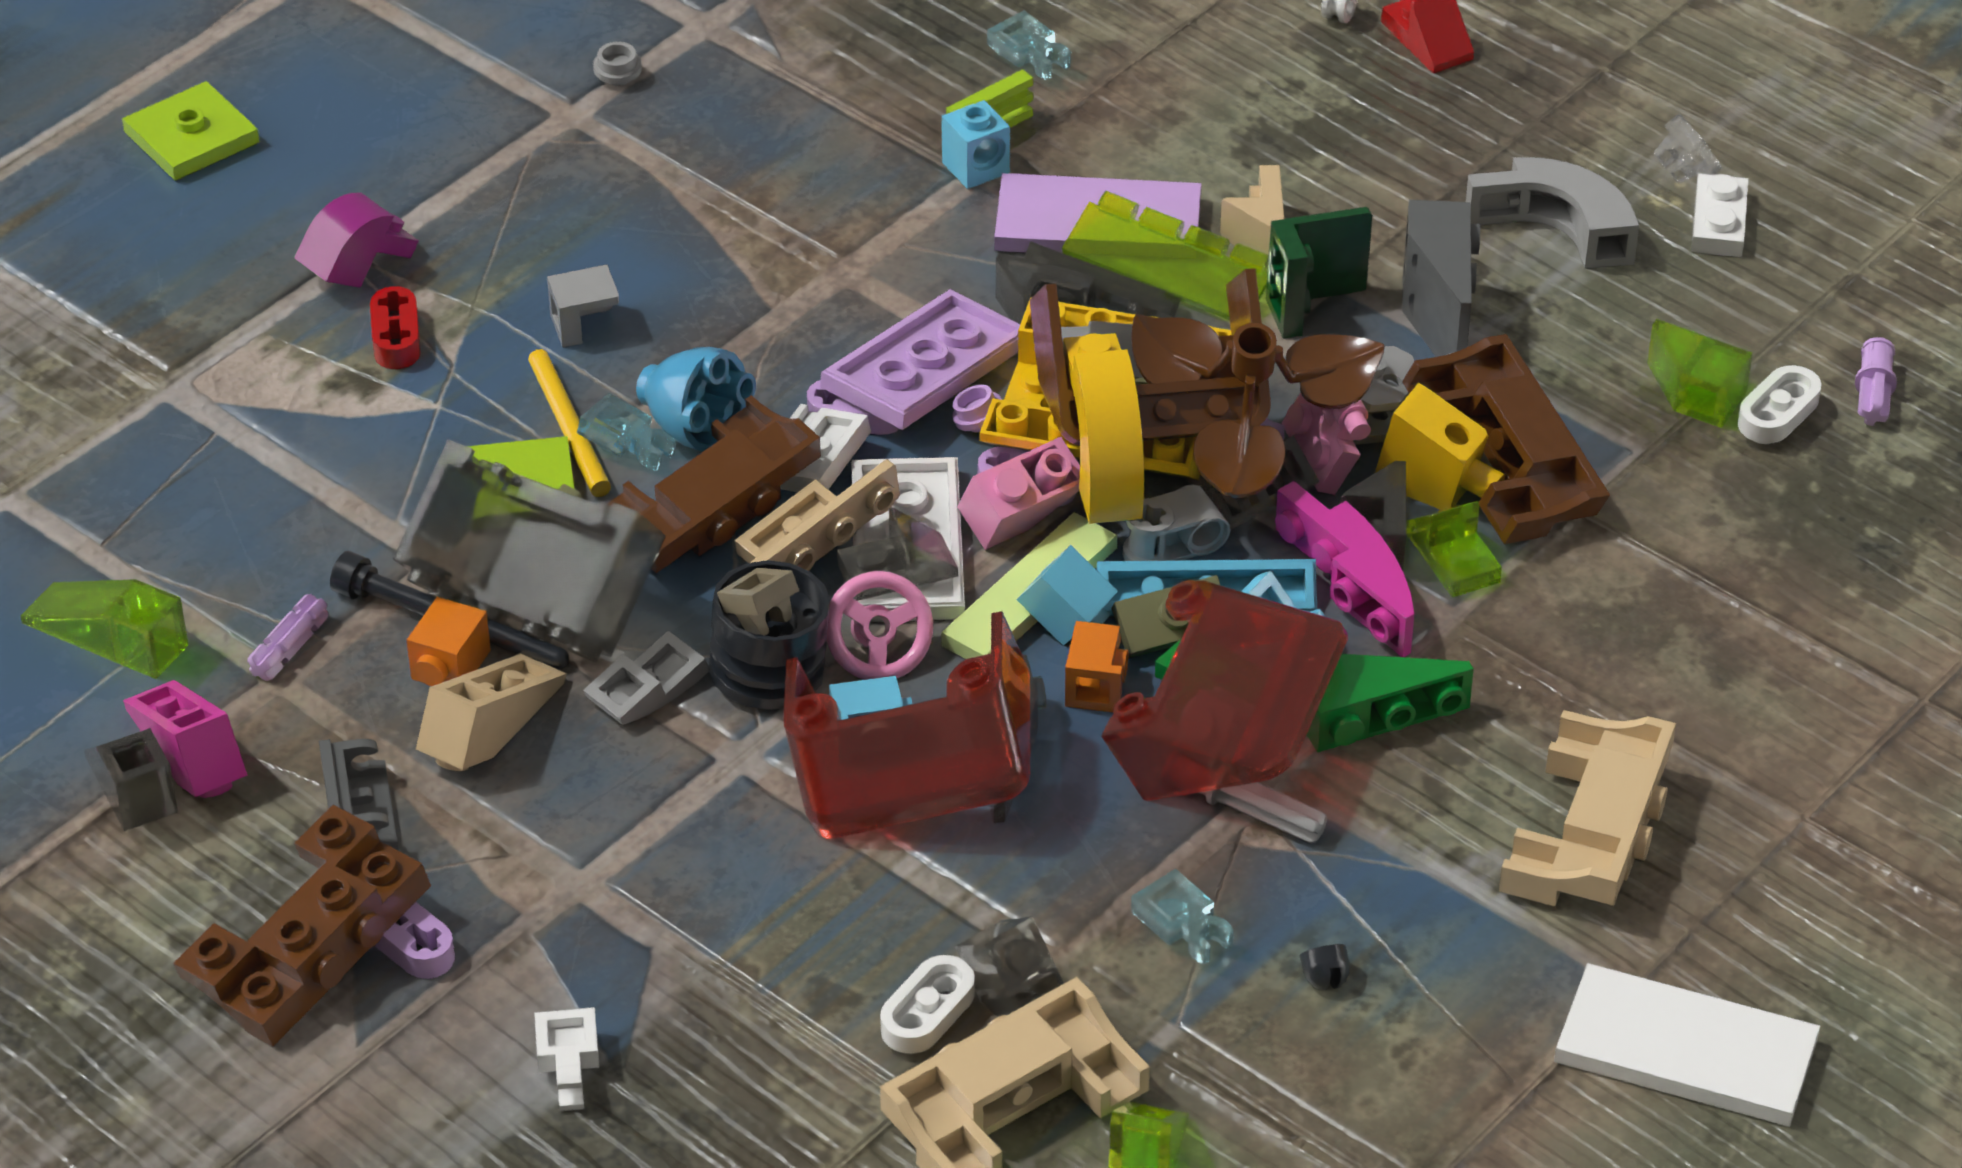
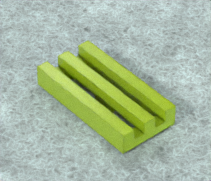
[946,69,1034,128]

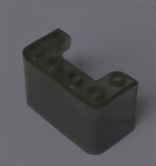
[393,440,666,663]

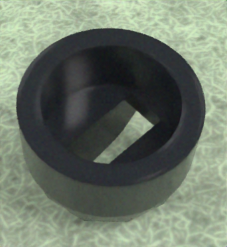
[1300,944,1350,990]

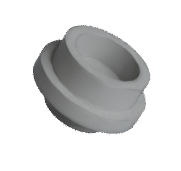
[593,42,642,86]

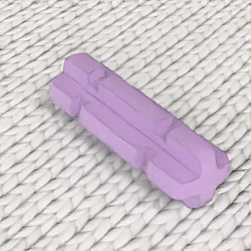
[247,594,329,681]

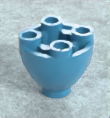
[636,347,756,452]

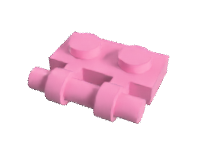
[1282,393,1371,495]

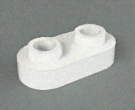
[1738,365,1821,444]
[881,955,975,1054]

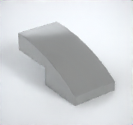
[583,631,709,725]

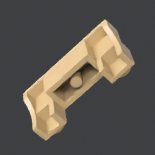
[1499,710,1676,906]
[880,977,1150,1168]

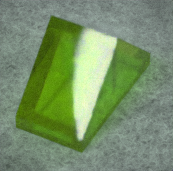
[1109,1102,1189,1168]

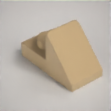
[1220,165,1284,265]

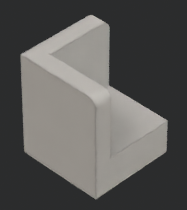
[547,265,619,347]

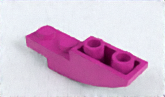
[1275,481,1414,657]

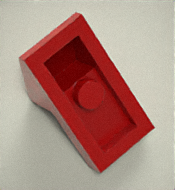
[1381,0,1474,74]

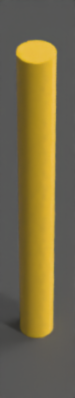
[528,349,611,497]

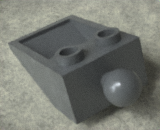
[1402,200,1480,357]

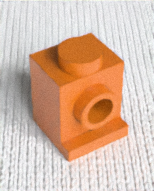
[1065,621,1129,713]

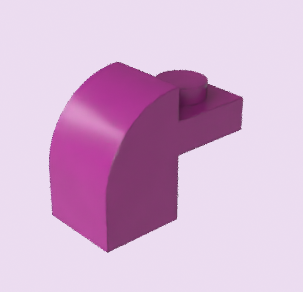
[294,192,419,288]

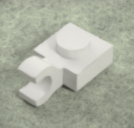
[535,1007,599,1111]

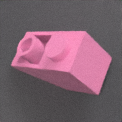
[957,437,1080,550]

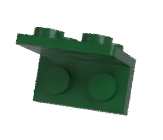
[1266,207,1373,339]

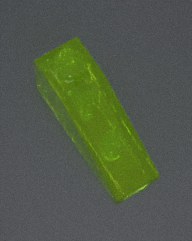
[21,579,189,679]

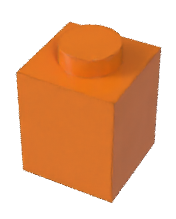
[407,597,491,686]

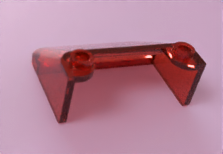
[1101,580,1348,801]

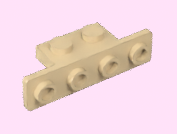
[735,459,900,571]

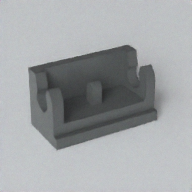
[319,739,399,851]

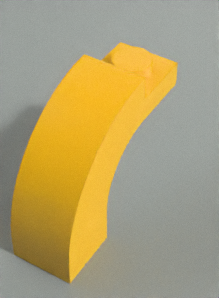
[1063,333,1144,524]

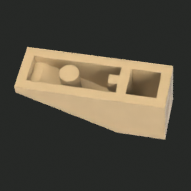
[416,654,567,771]

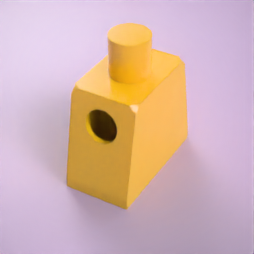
[1372,383,1505,511]

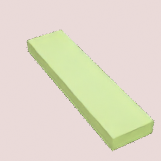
[941,512,1117,669]

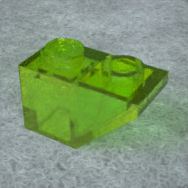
[1647,319,1753,428]

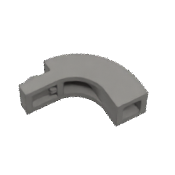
[1466,157,1639,269]

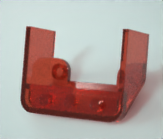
[783,611,1030,839]

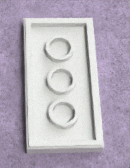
[851,457,965,622]
[1554,963,1820,1127]

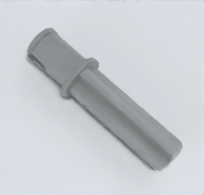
[1163,745,1327,843]

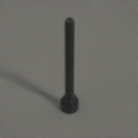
[330,551,569,670]

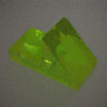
[1403,501,1502,598]

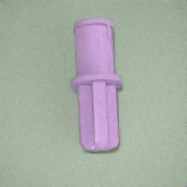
[1855,337,1897,426]

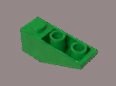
[1290,654,1474,753]

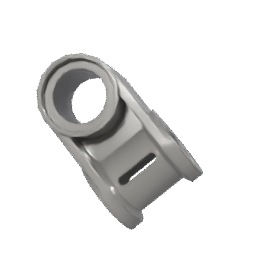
[1122,485,1230,561]

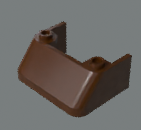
[1030,268,1271,445]

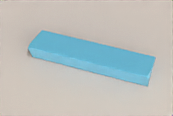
[1096,559,1317,616]

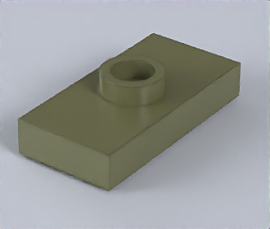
[1111,575,1235,658]

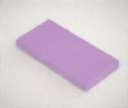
[994,173,1201,261]
[820,289,1020,430]

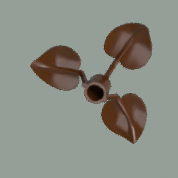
[1131,314,1385,498]

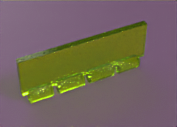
[1062,191,1269,321]

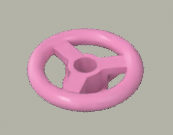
[826,571,933,680]

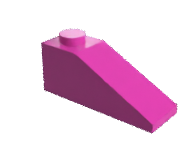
[123,680,247,798]

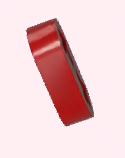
[370,286,421,369]

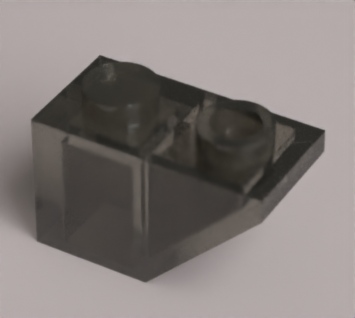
[84,728,178,831]
[955,917,1064,1017]

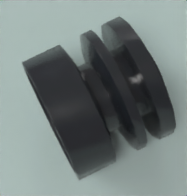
[709,560,830,710]

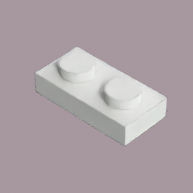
[1691,173,1748,257]

